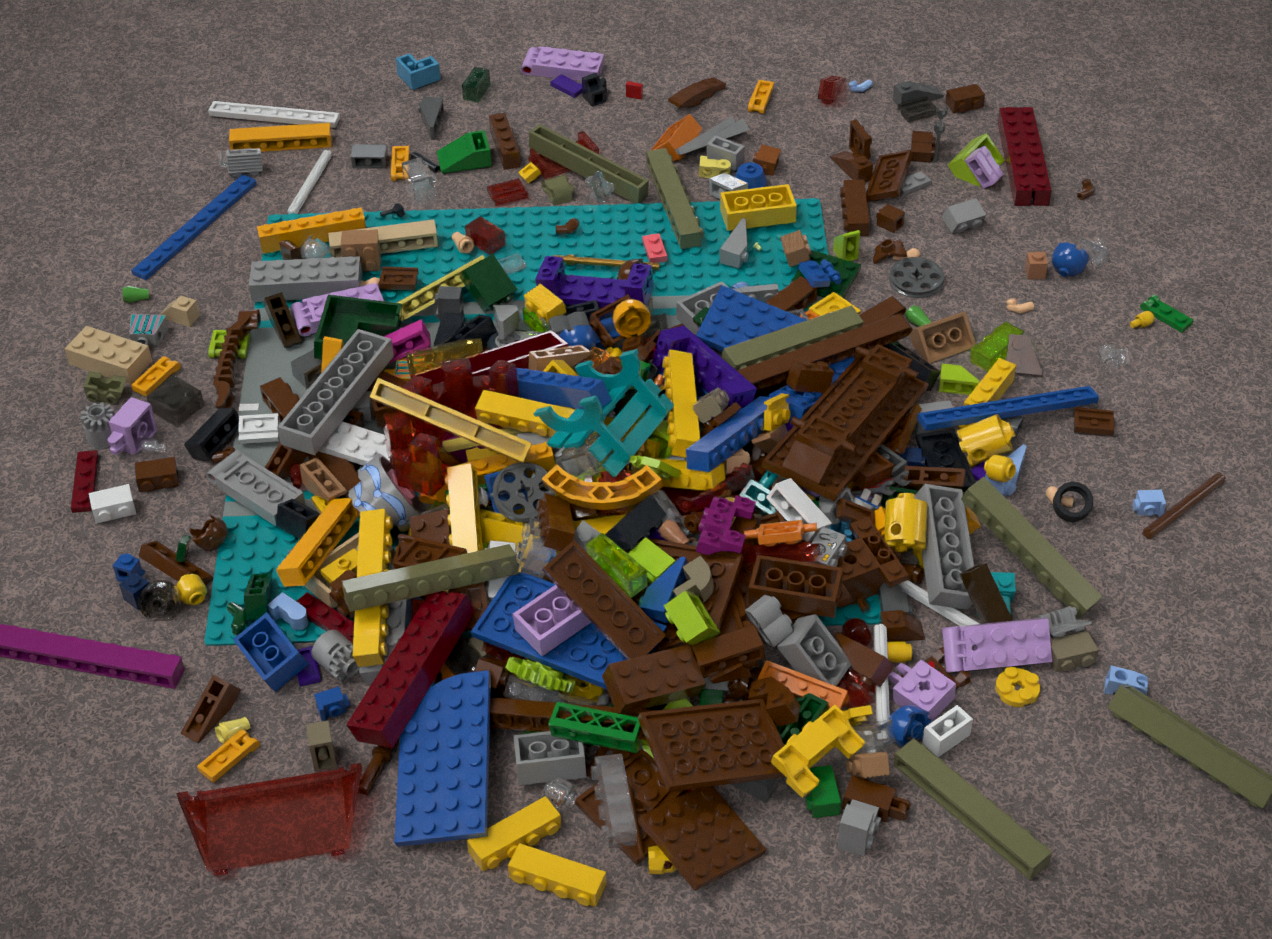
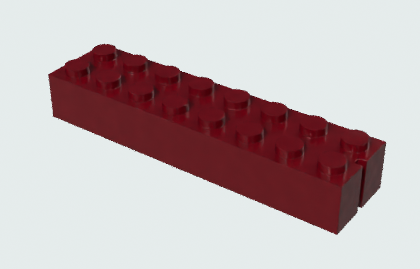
[998,107,1052,206]
[411,330,568,406]
[346,591,476,748]

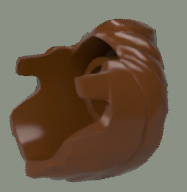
[189,514,228,551]

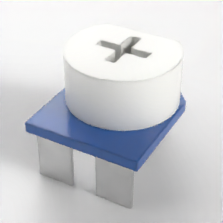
[853,488,882,510]

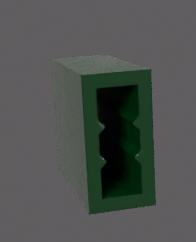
[459,254,518,313]

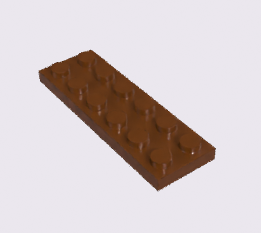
[542,540,666,659]

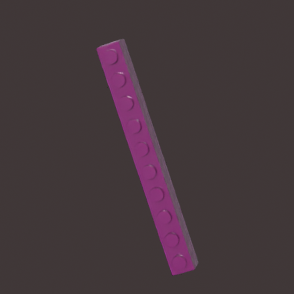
[0,624,185,689]

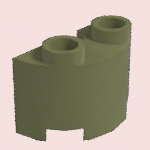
[541,175,574,206]
[83,371,127,405]

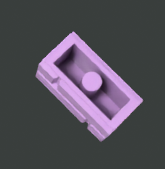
[964,146,1004,188]

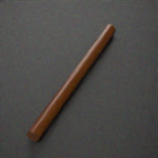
[626,787,645,860]

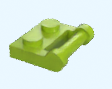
[208,330,251,359]

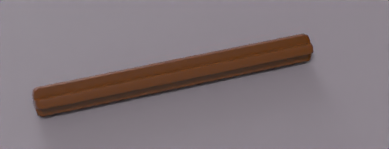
[1142,472,1226,539]

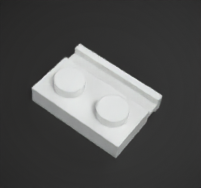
[239,413,279,444]

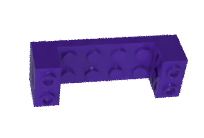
[535,256,654,307]
[652,326,757,418]

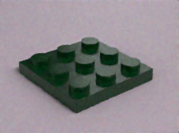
[791,250,861,298]

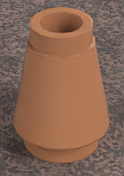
[658,519,690,544]

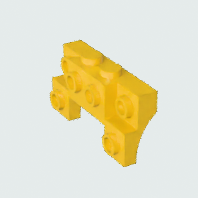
[771,705,865,798]

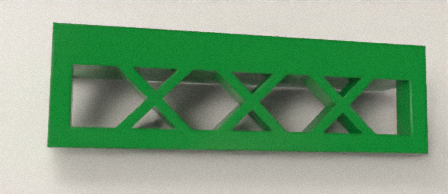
[548,702,641,753]

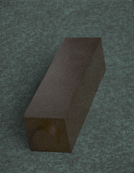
[959,563,1013,624]

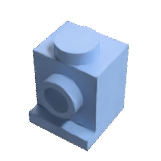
[1132,490,1166,517]

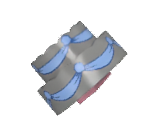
[348,454,427,532]

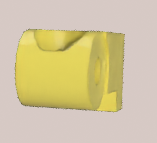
[699,156,731,178]

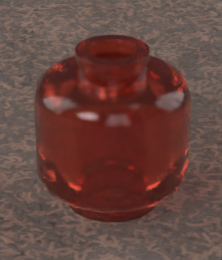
[842,618,871,646]

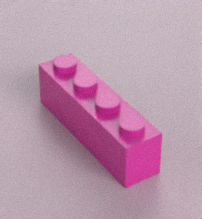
[384,319,431,365]

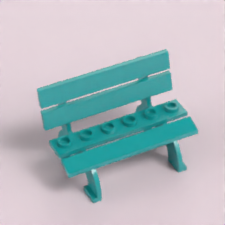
[533,349,674,477]

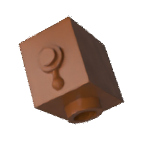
[753,144,781,176]

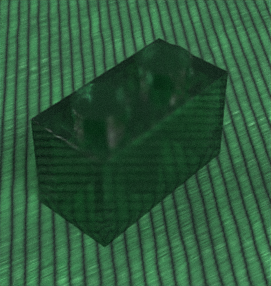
[462,67,491,103]

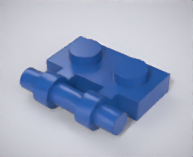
[798,259,842,287]

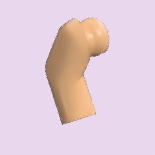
[1046,486,1073,507]

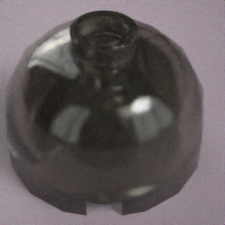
[138,580,182,621]

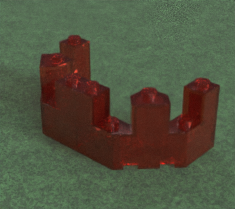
[383,357,519,497]

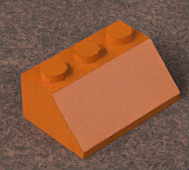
[650,114,702,161]

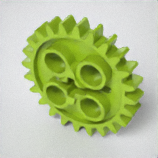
[505,657,576,693]

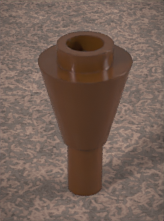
[684,507,710,534]

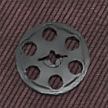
[889,257,944,298]
[493,462,555,523]

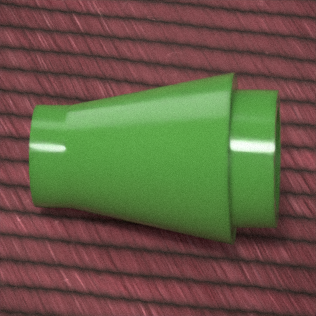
[122,285,149,303]
[905,305,931,327]

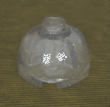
[300,236,336,259]

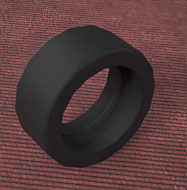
[1053,481,1093,522]

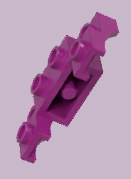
[696,496,756,555]

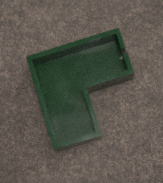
[314,294,402,360]

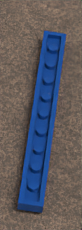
[131,175,257,280]
[917,386,1099,431]

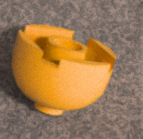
[612,299,651,338]

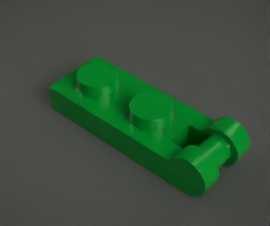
[1140,295,1194,333]

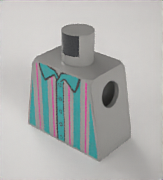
[129,314,169,347]

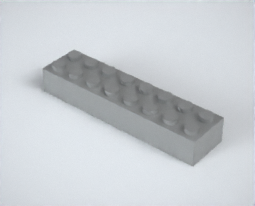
[277,329,394,455]

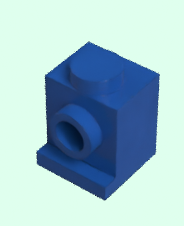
[112,553,146,582]
[314,687,350,721]

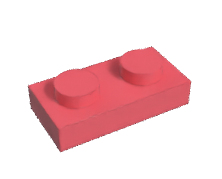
[642,234,667,263]

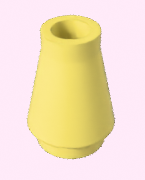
[215,717,250,743]

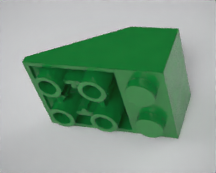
[436,130,492,173]

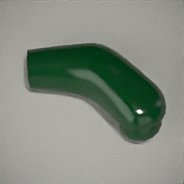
[227,602,247,636]

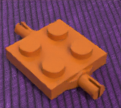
[744,520,818,547]

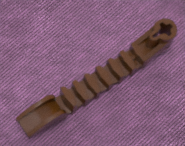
[213,310,261,409]

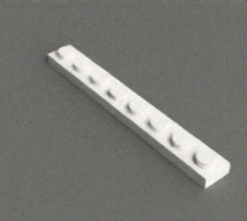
[208,101,340,128]

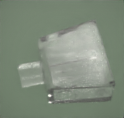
[852,719,896,753]

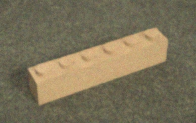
[328,220,438,258]

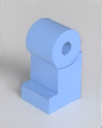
[267,592,309,630]
[1104,665,1148,695]

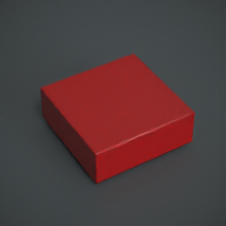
[626,81,643,100]

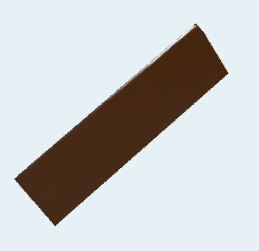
[139,541,214,585]

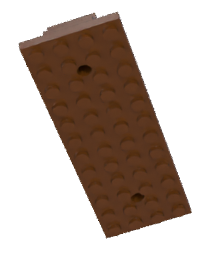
[761,344,929,502]

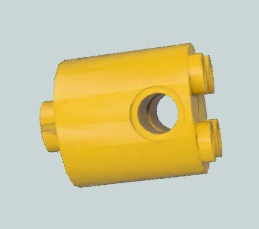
[957,414,1015,467]
[884,493,928,552]

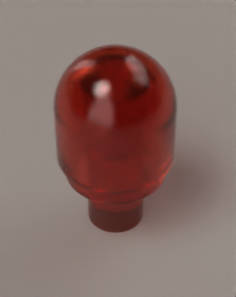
[290,463,302,489]

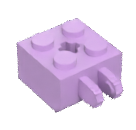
[107,397,157,455]
[888,660,956,722]

